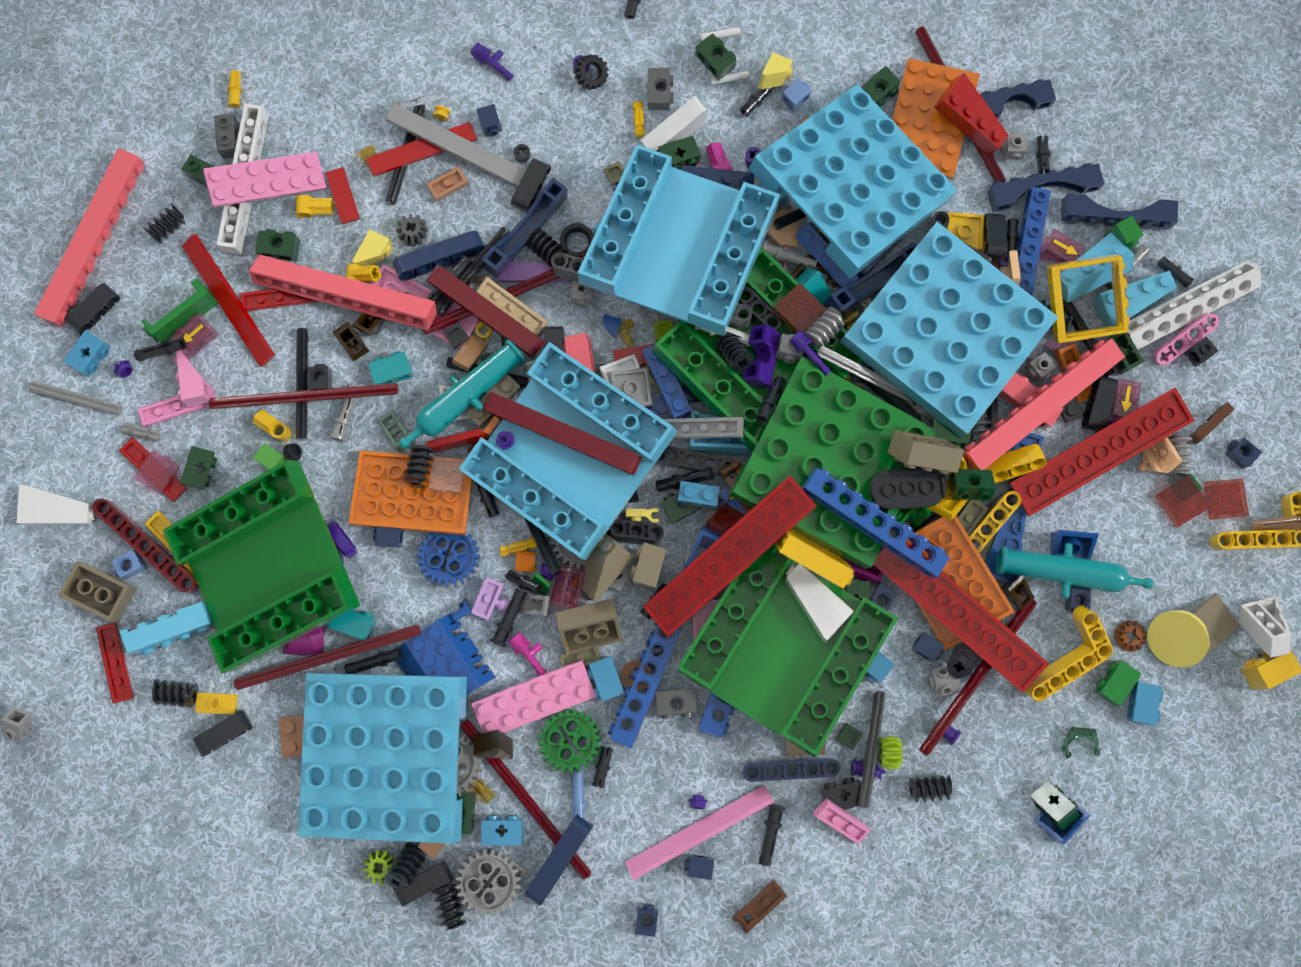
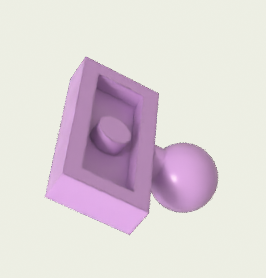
[470,577,510,620]

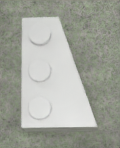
[1239,597,1291,658]

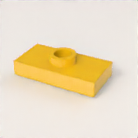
[195,693,238,714]

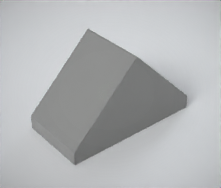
[518,594,551,618]

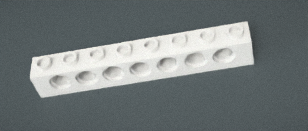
[217,103,269,255]
[1128,260,1261,349]

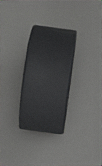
[559,223,594,258]

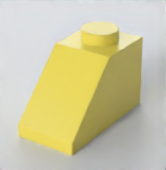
[758,53,794,89]
[352,229,393,266]

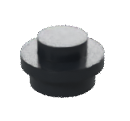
[283,443,302,461]

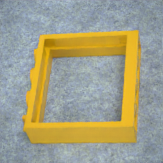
[1047,254,1130,343]
[775,529,854,589]

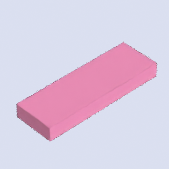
[813,798,871,844]

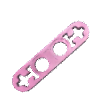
[1153,313,1219,365]

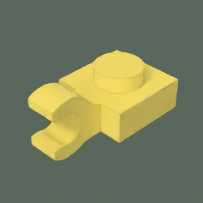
[626,508,659,524]

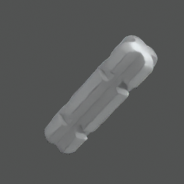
[121,423,160,441]

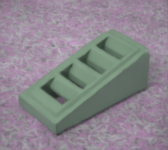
[377,410,415,453]

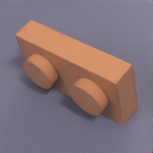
[427,166,469,202]

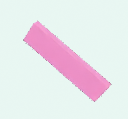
[137,386,216,427]

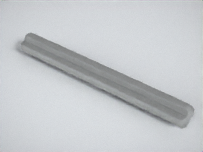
[29,381,122,415]

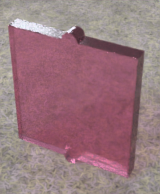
[134,449,180,494]

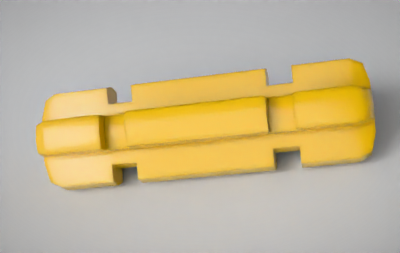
[633,101,645,138]
[499,537,537,557]

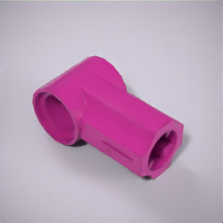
[706,142,732,170]

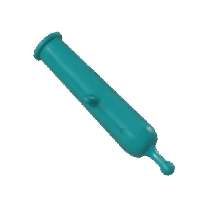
[399,340,526,449]
[996,542,1154,599]

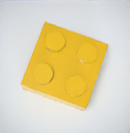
[1240,650,1301,689]

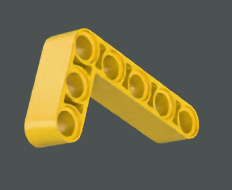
[948,444,1047,483]
[969,491,1021,552]
[1210,491,1301,551]
[1024,606,1113,701]

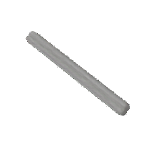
[817,346,913,403]

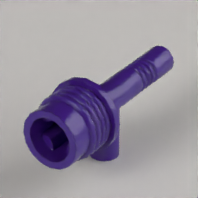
[470,42,514,81]
[789,330,831,376]

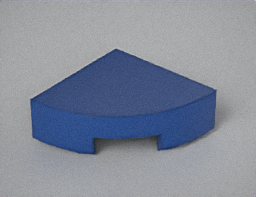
[603,314,622,338]
[452,599,472,622]

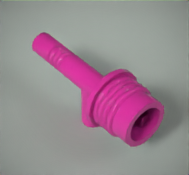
[508,632,547,676]

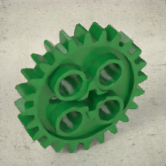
[537,708,602,774]

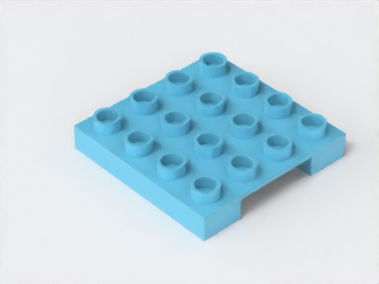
[749,84,958,279]
[578,144,780,336]
[840,222,1058,438]
[459,342,678,560]
[298,673,467,844]

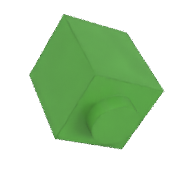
[253,443,287,469]

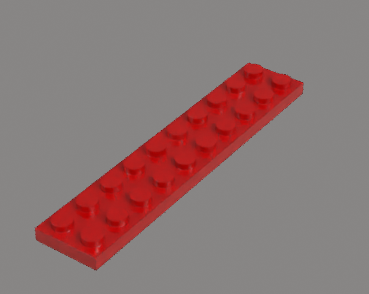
[1008,387,1195,516]
[643,476,817,637]
[873,535,1049,693]

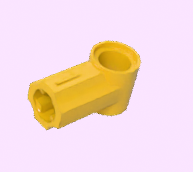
[295,195,334,218]
[345,264,381,283]
[252,409,292,442]

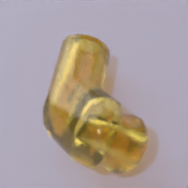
[619,318,635,348]

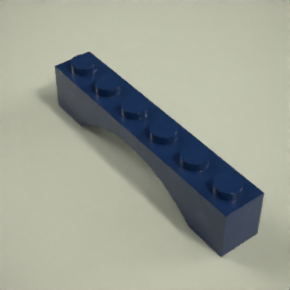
[987,163,1105,212]
[481,178,568,279]
[1061,193,1178,230]
[823,242,917,315]

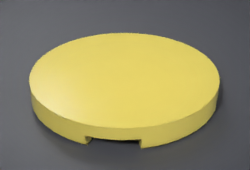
[1147,610,1210,668]

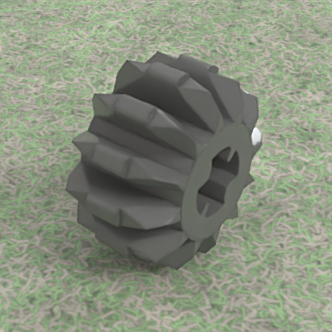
[396,213,428,246]

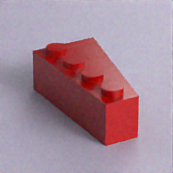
[934,73,1009,155]

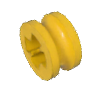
[432,105,451,122]
[475,322,493,340]

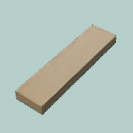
[476,276,548,336]

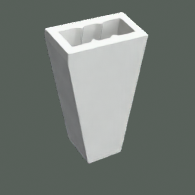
[641,96,706,152]
[16,485,97,525]
[785,564,854,643]

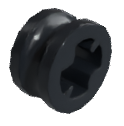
[514,144,531,163]

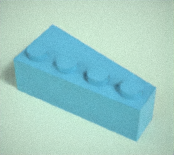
[120,602,214,656]

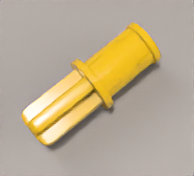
[227,70,242,108]

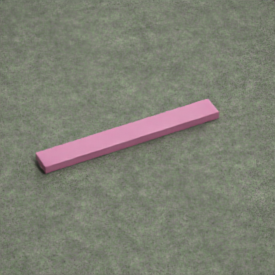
[625,785,774,880]

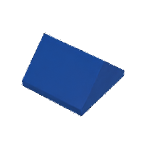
[1050,530,1099,560]
[1034,794,1091,845]

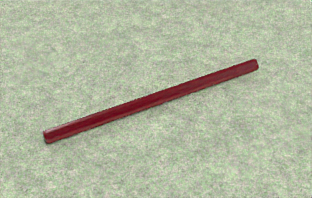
[915,26,1006,183]
[422,255,585,335]
[208,383,399,409]
[919,599,1037,756]
[234,624,421,690]
[460,720,591,880]

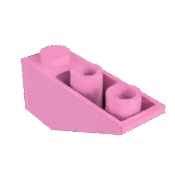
[174,350,210,407]

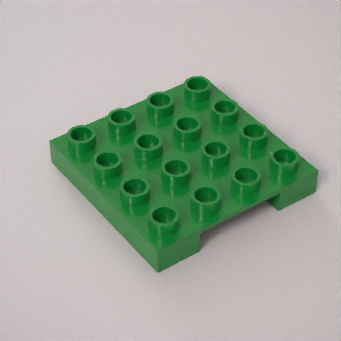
[652,247,864,453]
[729,356,937,569]
[163,460,361,674]
[677,544,899,758]

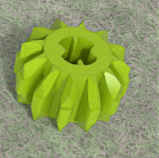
[879,736,903,770]
[362,849,395,885]

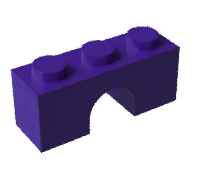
[742,324,780,388]

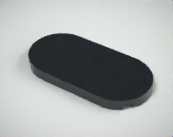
[869,468,947,510]

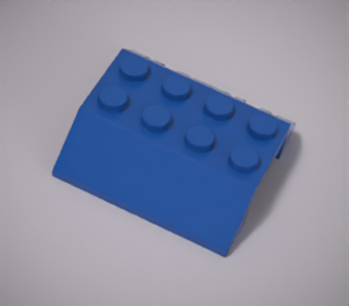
[397,612,496,696]

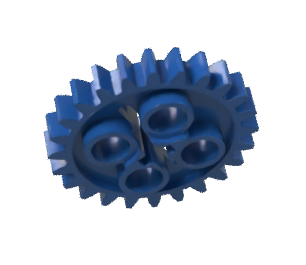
[416,533,480,588]

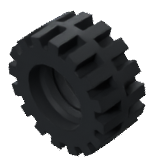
[574,54,609,90]

